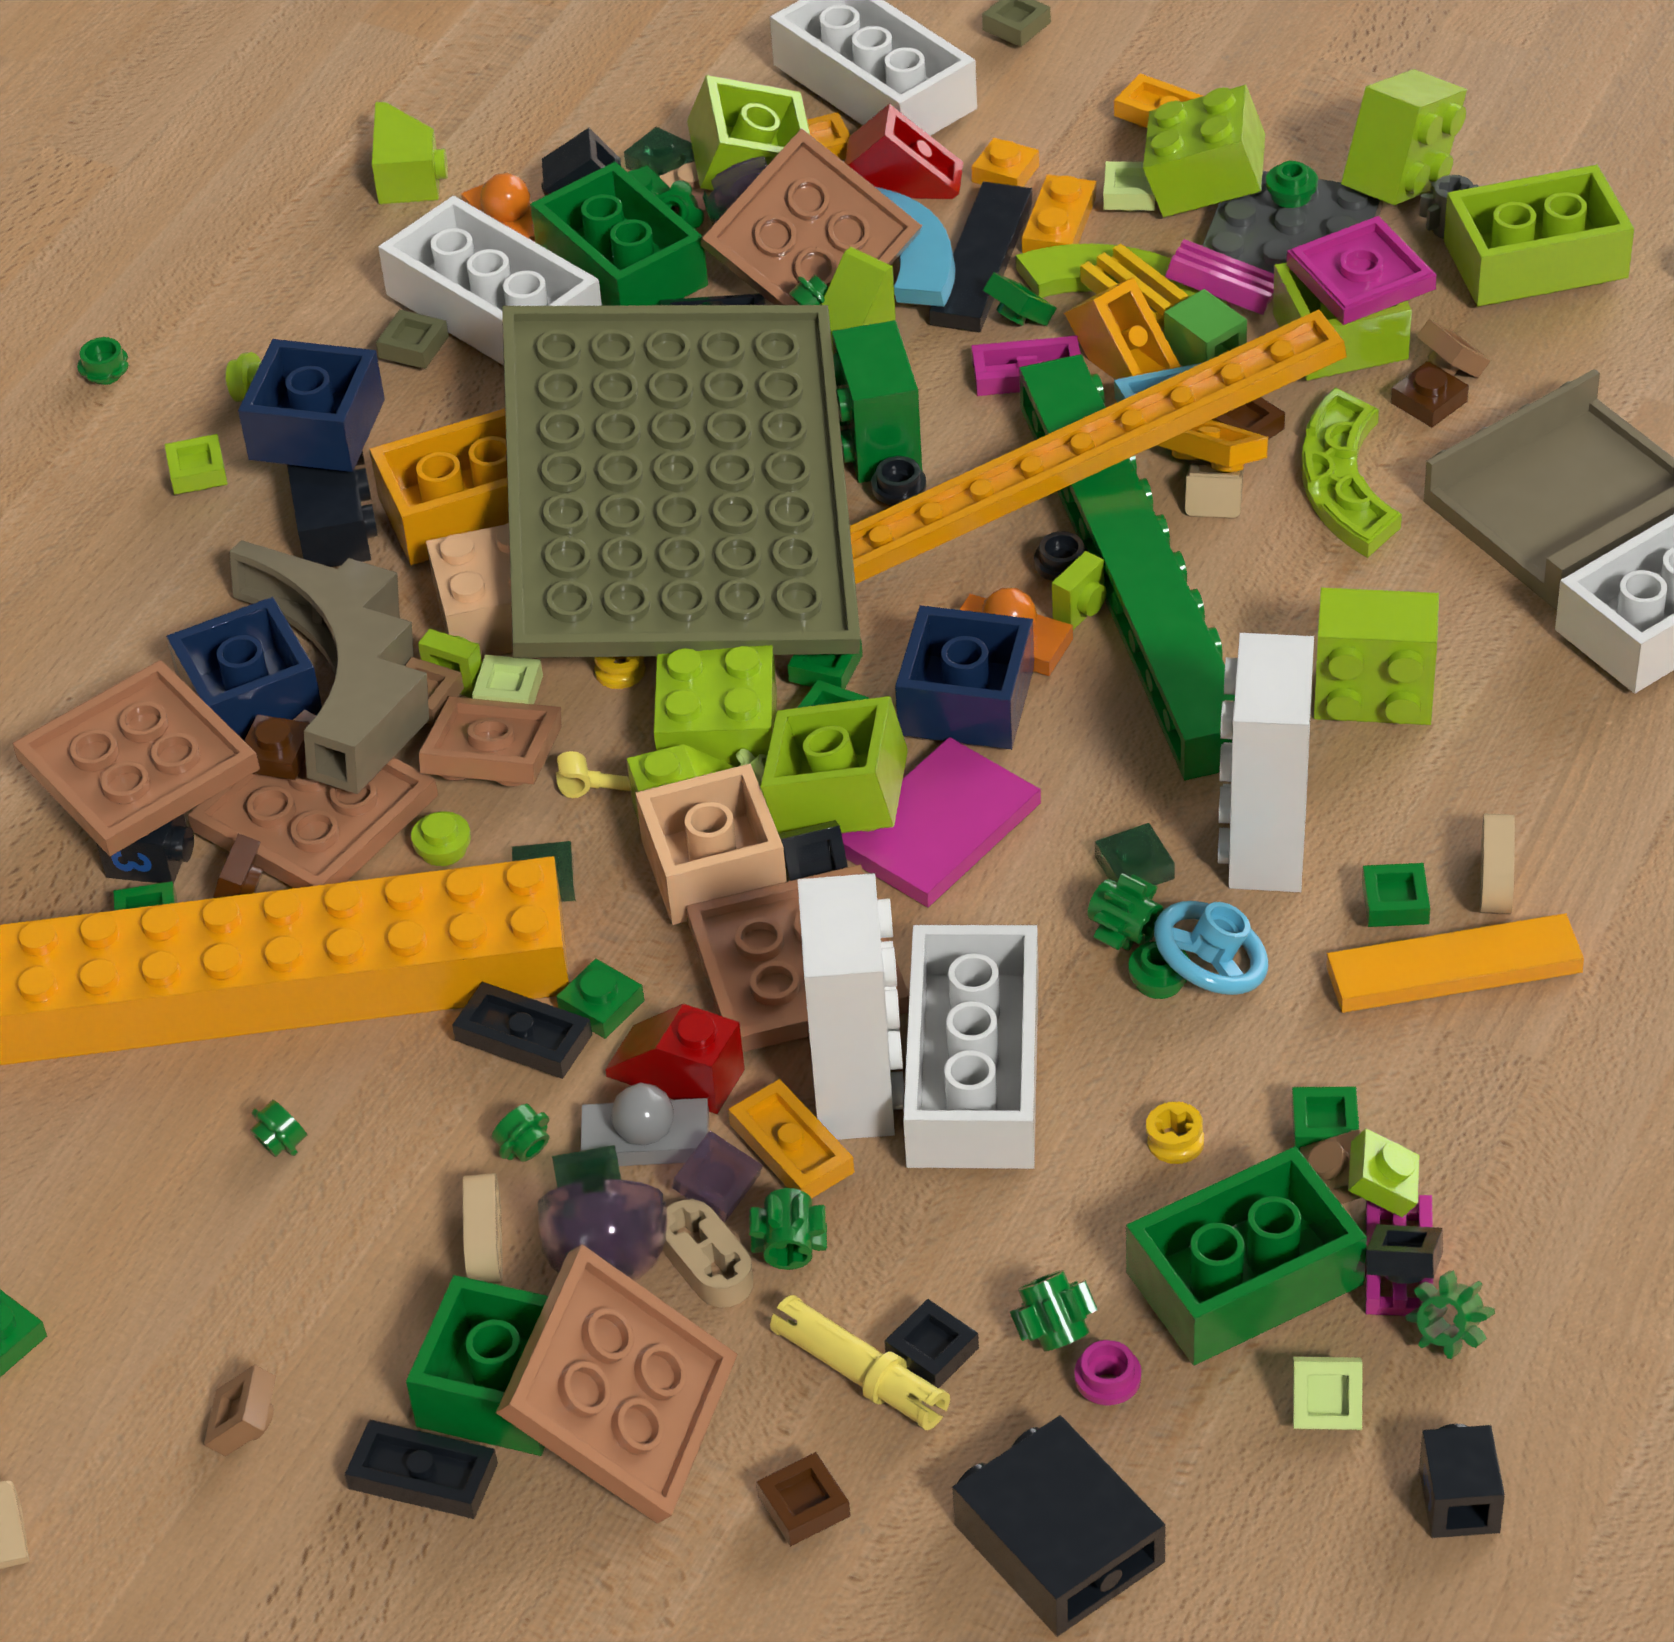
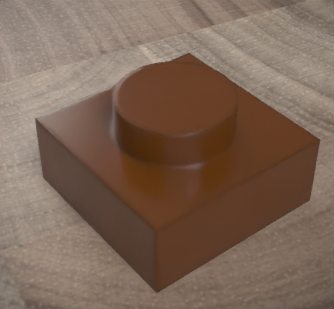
[1391,361,1469,428]
[1212,397,1285,440]
[244,714,310,780]
[213,833,264,898]
[756,1452,851,1547]

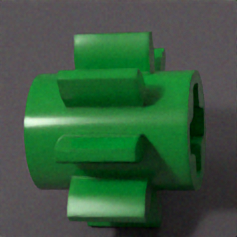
[1087,873,1164,951]
[749,1188,827,1270]
[1010,1270,1098,1351]
[1406,1270,1495,1359]

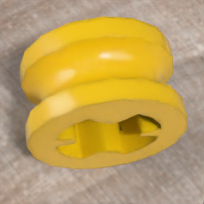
[594,656,645,689]
[1146,1102,1204,1164]

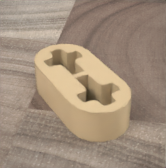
[1480,813,1515,914]
[463,1173,503,1283]
[659,1199,753,1308]

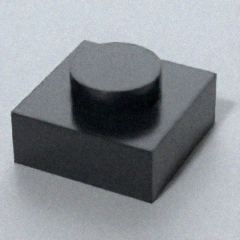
[778,820,848,882]
[1366,1224,1443,1284]
[884,1299,979,1388]

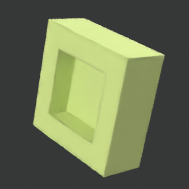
[1103,161,1156,212]
[472,654,543,704]
[1293,1357,1363,1430]

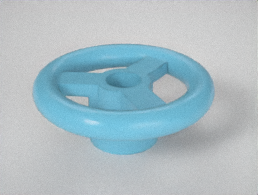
[1154,901,1269,995]

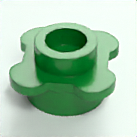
[653,180,704,229]

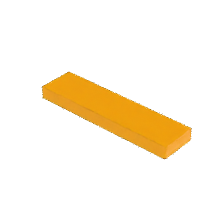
[1326,913,1584,1013]

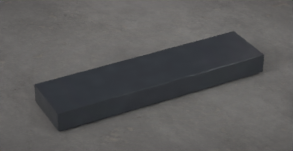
[929,181,1033,332]

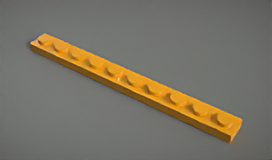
[850,309,1347,584]

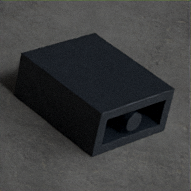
[952,1415,1166,1637]

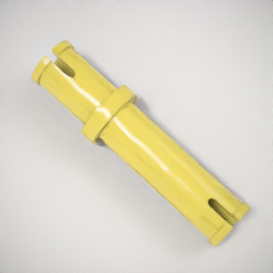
[770,1295,950,1430]

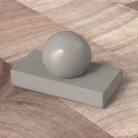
[581,1083,709,1168]

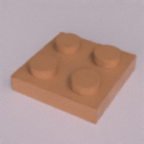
[419,696,562,786]

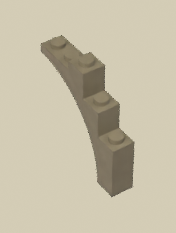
[229,540,429,794]

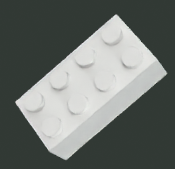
[770,0,977,136]
[378,195,602,365]
[1555,514,1674,694]
[1218,633,1314,892]
[798,873,905,1140]
[903,925,1039,1169]

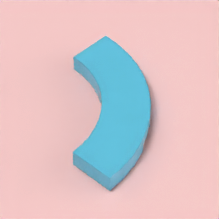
[875,187,955,307]

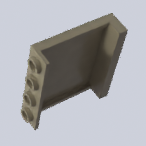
[1424,369,1674,610]

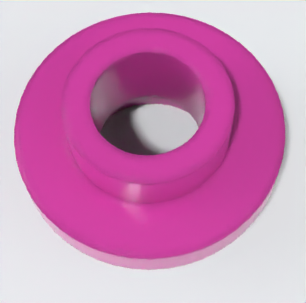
[1074,1340,1141,1405]

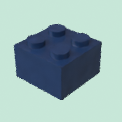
[238,339,385,472]
[166,597,322,740]
[895,605,1034,750]

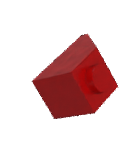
[845,103,963,199]
[605,1003,745,1115]

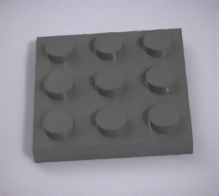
[1202,171,1383,274]

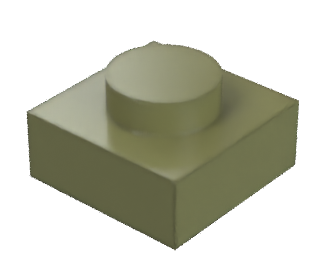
[982,0,1051,47]
[376,310,449,369]

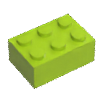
[1444,164,1634,307]

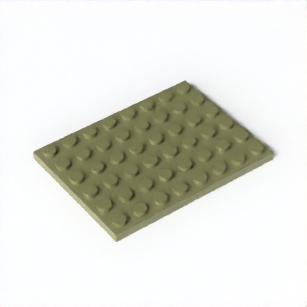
[502,305,861,658]

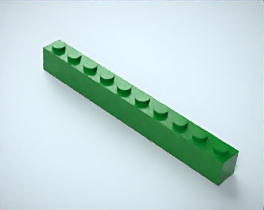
[1019,354,1235,781]

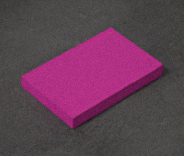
[842,737,1041,907]

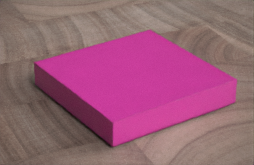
[1287,216,1437,325]

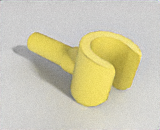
[556,751,631,798]

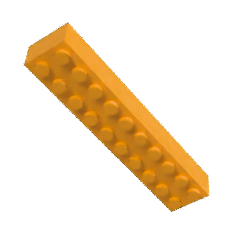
[0,856,569,1066]

